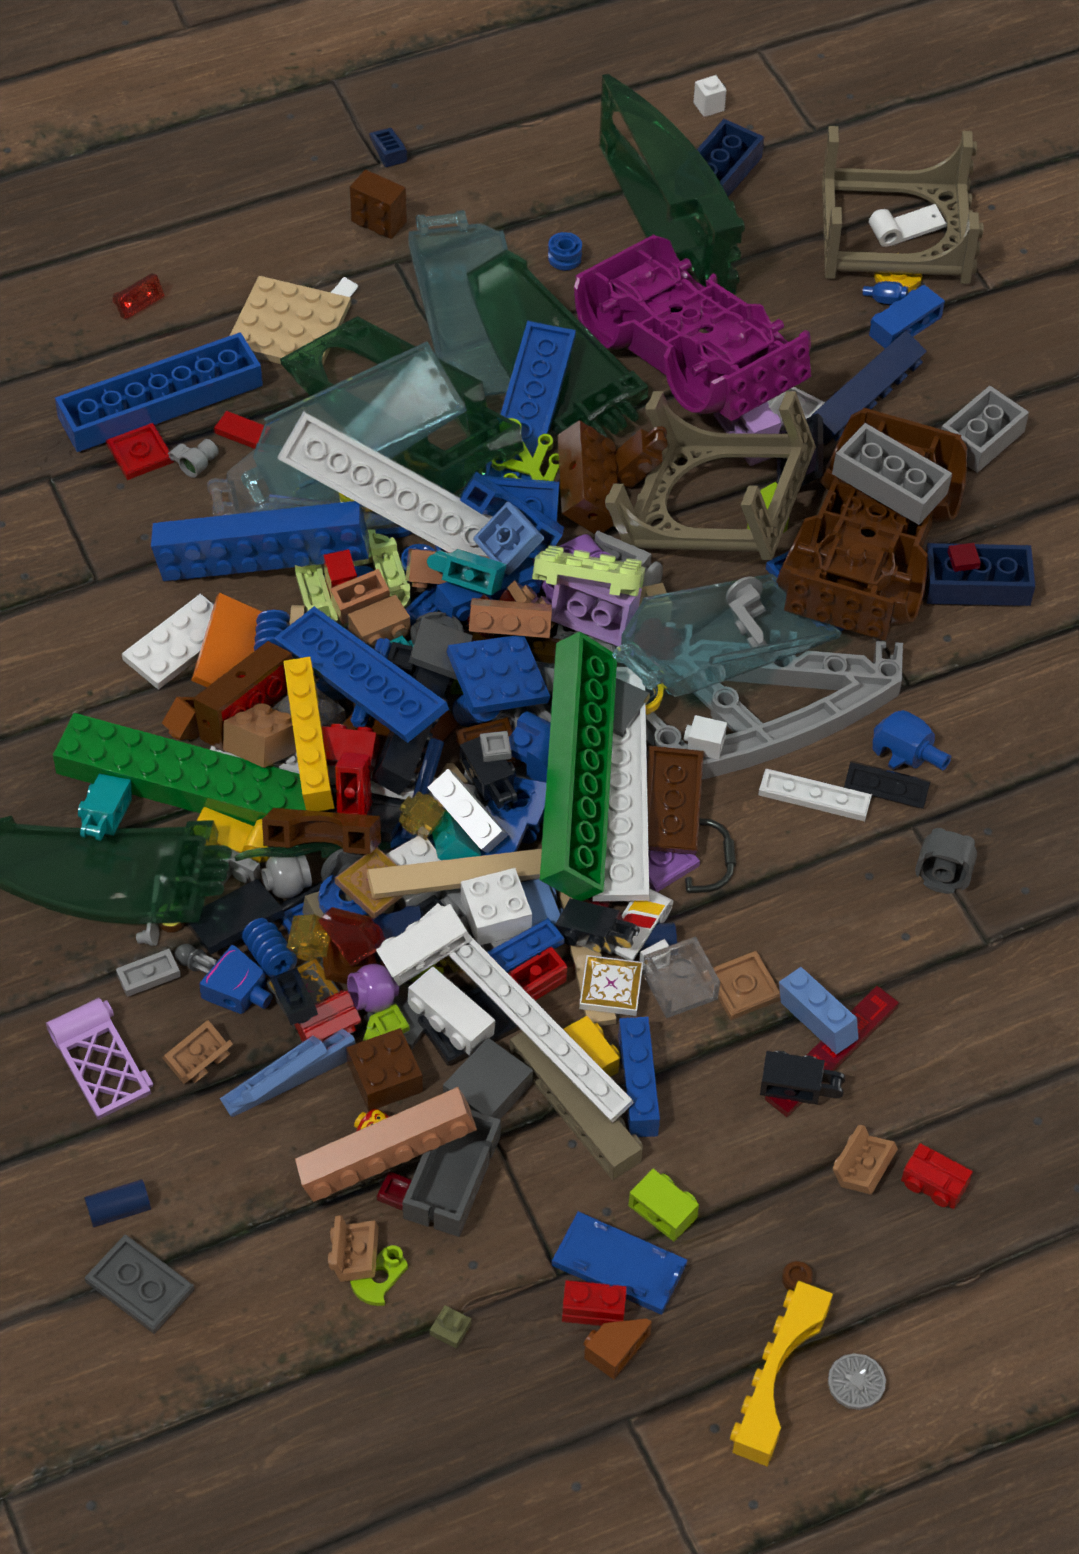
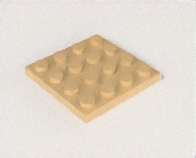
[230,276,351,373]

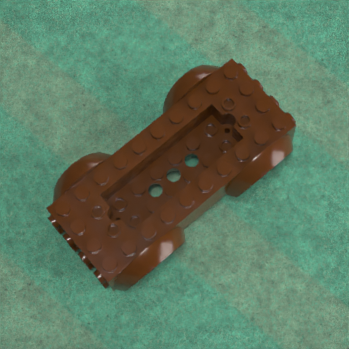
[776,408,967,641]

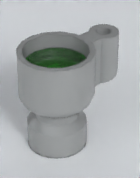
[168,439,219,478]

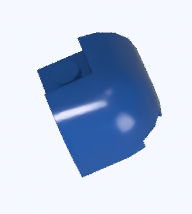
[509,711,551,783]

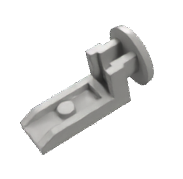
[595,531,663,587]
[726,577,769,660]

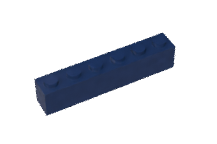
[811,330,927,445]

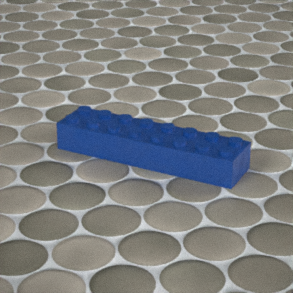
[55,332,263,452]
[151,501,369,581]

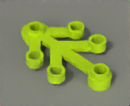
[492,418,559,481]

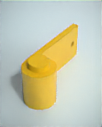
[190,807,274,863]

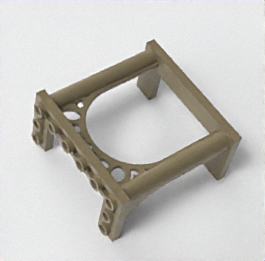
[822,126,983,284]
[605,391,816,560]

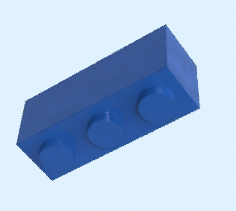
[869,285,945,349]

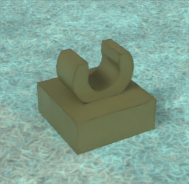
[430,1305,472,1349]

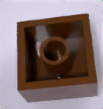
[350,169,407,239]
[346,1028,423,1112]

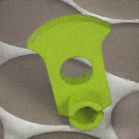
[350,1245,408,1306]

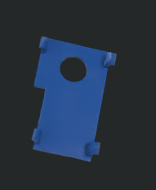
[479,777,546,856]

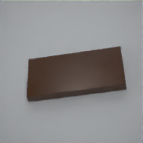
[647,746,704,855]

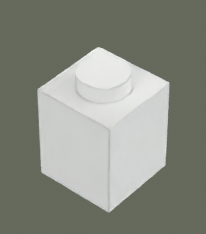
[694,75,726,117]
[684,715,727,760]

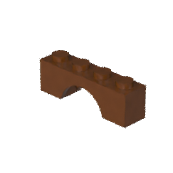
[262,808,381,855]

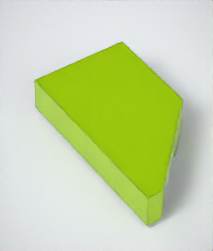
[363,1003,410,1041]

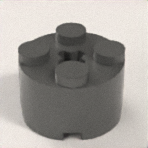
[915,828,977,894]

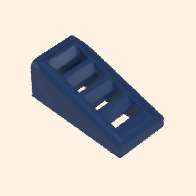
[369,128,407,167]

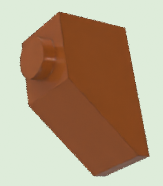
[162,697,200,740]
[584,1318,652,1380]

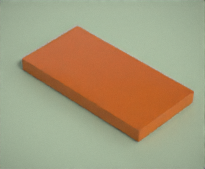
[191,593,262,687]

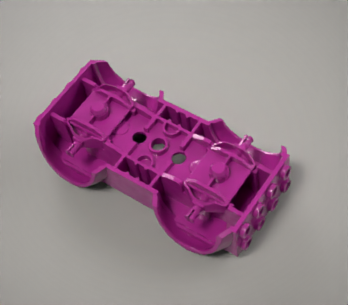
[574,235,811,421]

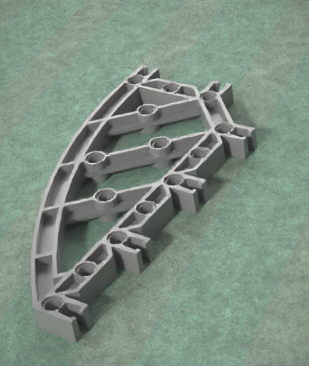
[464,622,903,794]

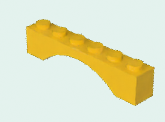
[284,657,334,811]
[730,1281,833,1467]

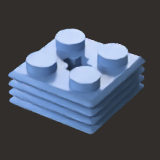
[473,502,544,575]

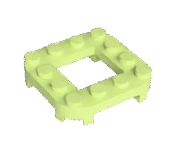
[295,529,411,629]
[532,546,645,596]

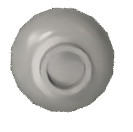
[262,851,312,899]

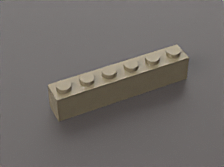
[510,1031,643,1181]

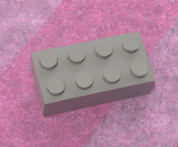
[832,423,952,525]

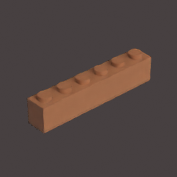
[295,1087,477,1202]

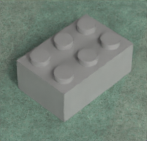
[941,386,1029,473]

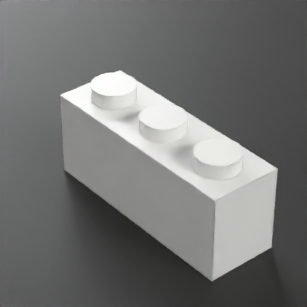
[427,769,509,853]
[376,904,472,986]
[408,967,495,1056]

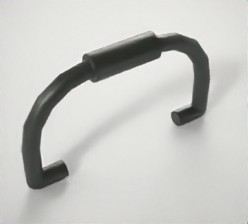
[685,818,736,893]

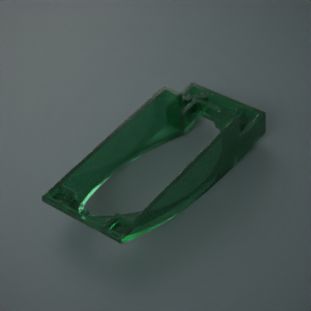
[599,74,745,295]
[280,316,524,494]

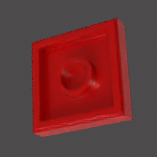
[106,423,174,480]

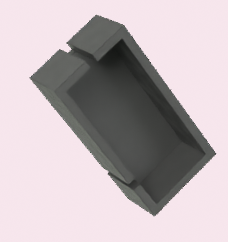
[402,1110,501,1237]

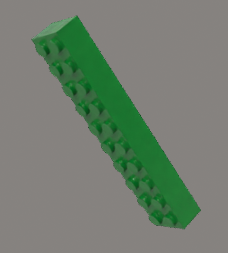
[540,631,617,901]
[53,713,314,844]

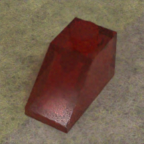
[318,907,386,967]

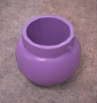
[347,964,399,1013]

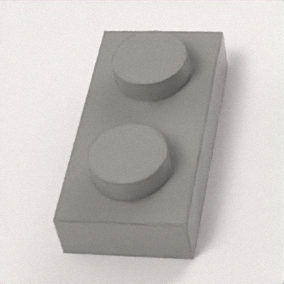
[116,949,181,997]

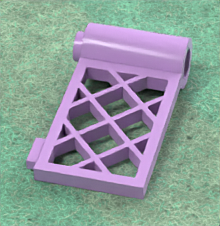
[46,998,153,1120]

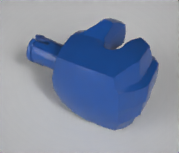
[873,710,951,771]

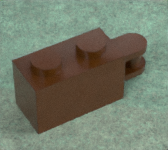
[615,426,668,489]

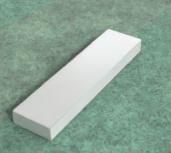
[758,769,872,822]

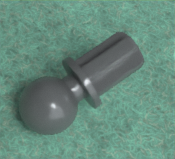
[175,944,218,974]

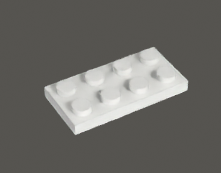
[122,594,214,690]

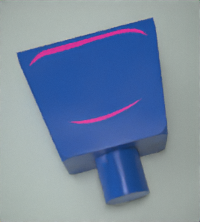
[199,945,273,1014]

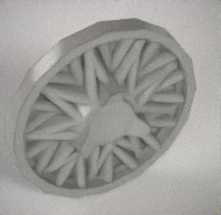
[828,1353,886,1410]

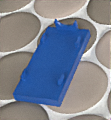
[552,1211,687,1315]

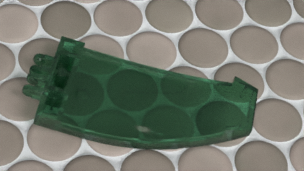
[467,249,648,438]
[0,815,232,924]

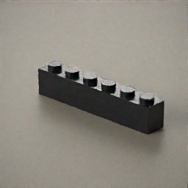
[370,665,454,795]

